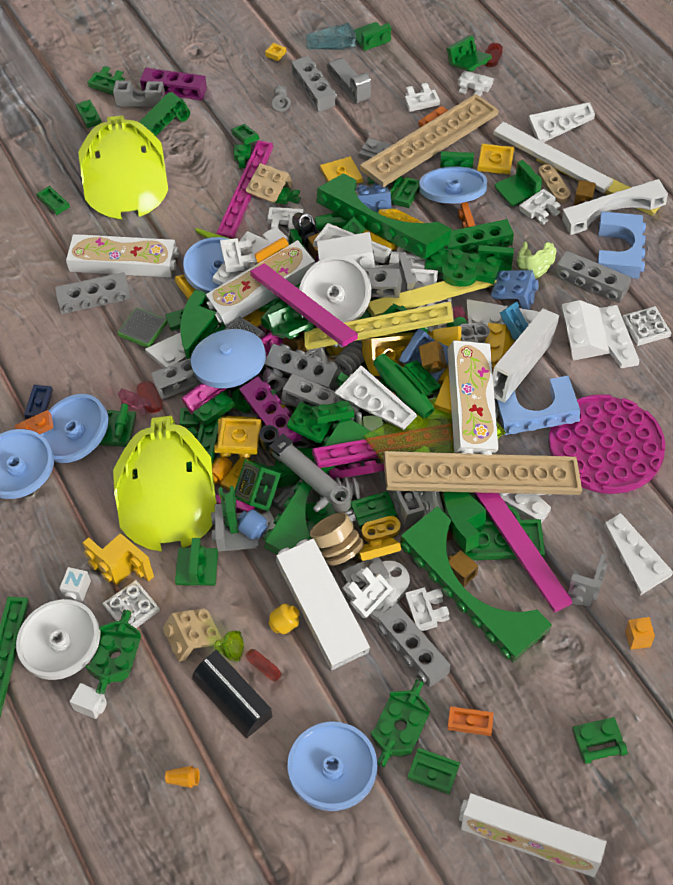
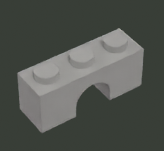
[113,81,165,107]

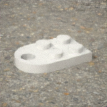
[347,561,410,621]

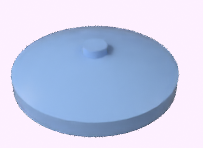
[419,167,487,203]
[183,237,228,293]
[191,329,266,388]
[40,394,108,463]
[0,429,54,499]
[288,722,377,811]

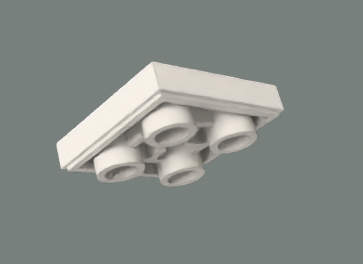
[622,306,671,346]
[102,580,160,628]

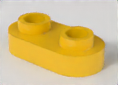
[362,516,401,542]

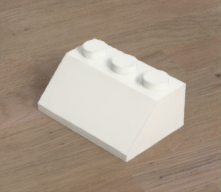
[317,232,376,269]
[562,300,610,361]

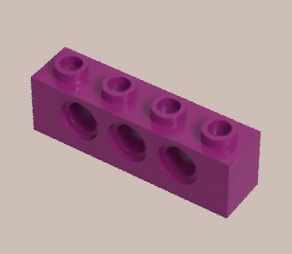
[140,68,207,100]
[240,376,302,444]

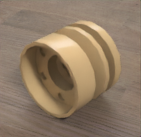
[310,512,364,566]

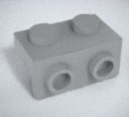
[341,557,389,590]

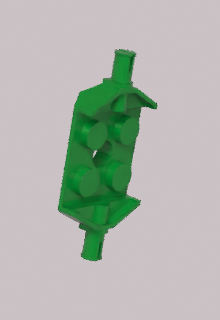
[86,609,142,695]
[371,679,430,767]

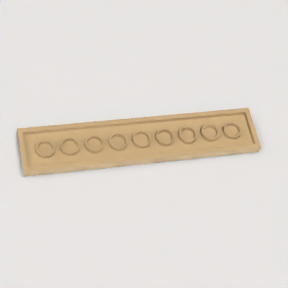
[360,94,499,187]
[383,451,582,495]

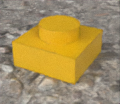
[265,43,287,61]

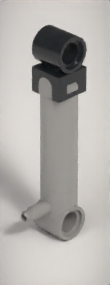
[259,425,351,512]

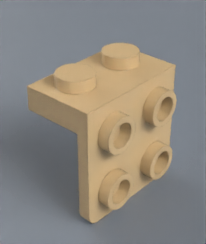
[246,163,293,203]
[163,609,222,662]

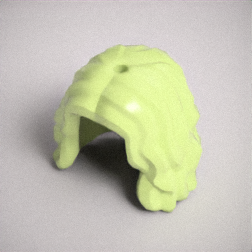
[517,242,557,279]

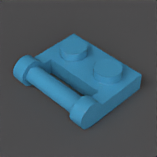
[500,302,529,341]

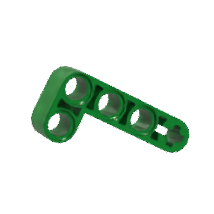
[139,92,190,136]

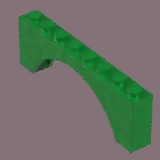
[316,173,452,260]
[263,418,380,555]
[400,506,552,663]

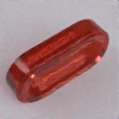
[484,43,503,67]
[136,381,163,413]
[245,649,282,682]

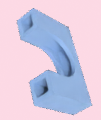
[597,211,646,279]
[495,376,580,435]

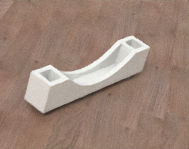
[562,179,668,235]

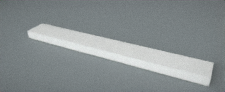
[493,122,613,193]

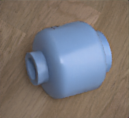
[237,510,268,540]

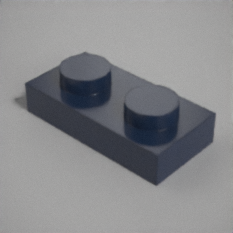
[24,385,53,419]

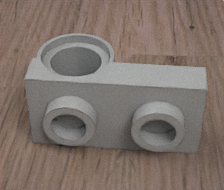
[262,368,291,393]

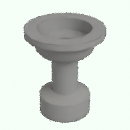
[272,85,291,111]

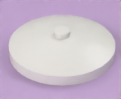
[299,256,371,323]
[16,599,100,680]

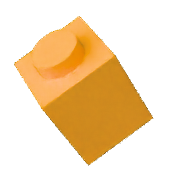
[625,617,655,650]

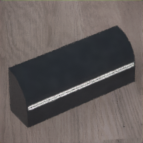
[192,650,273,739]

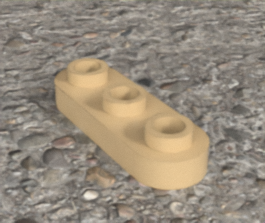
[538,164,570,204]

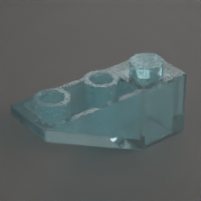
[306,22,356,50]

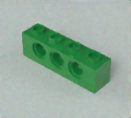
[444,219,514,254]

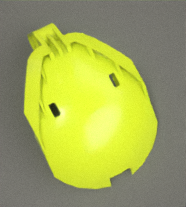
[78,115,168,219]
[113,415,217,552]

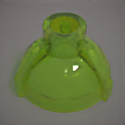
[215,631,244,661]

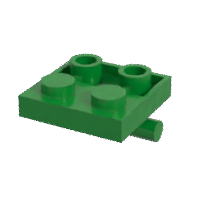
[99,403,137,447]

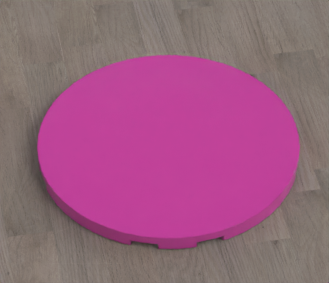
[548,394,665,494]

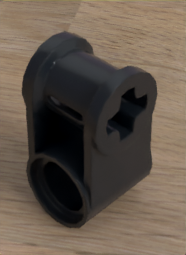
[292,212,319,247]

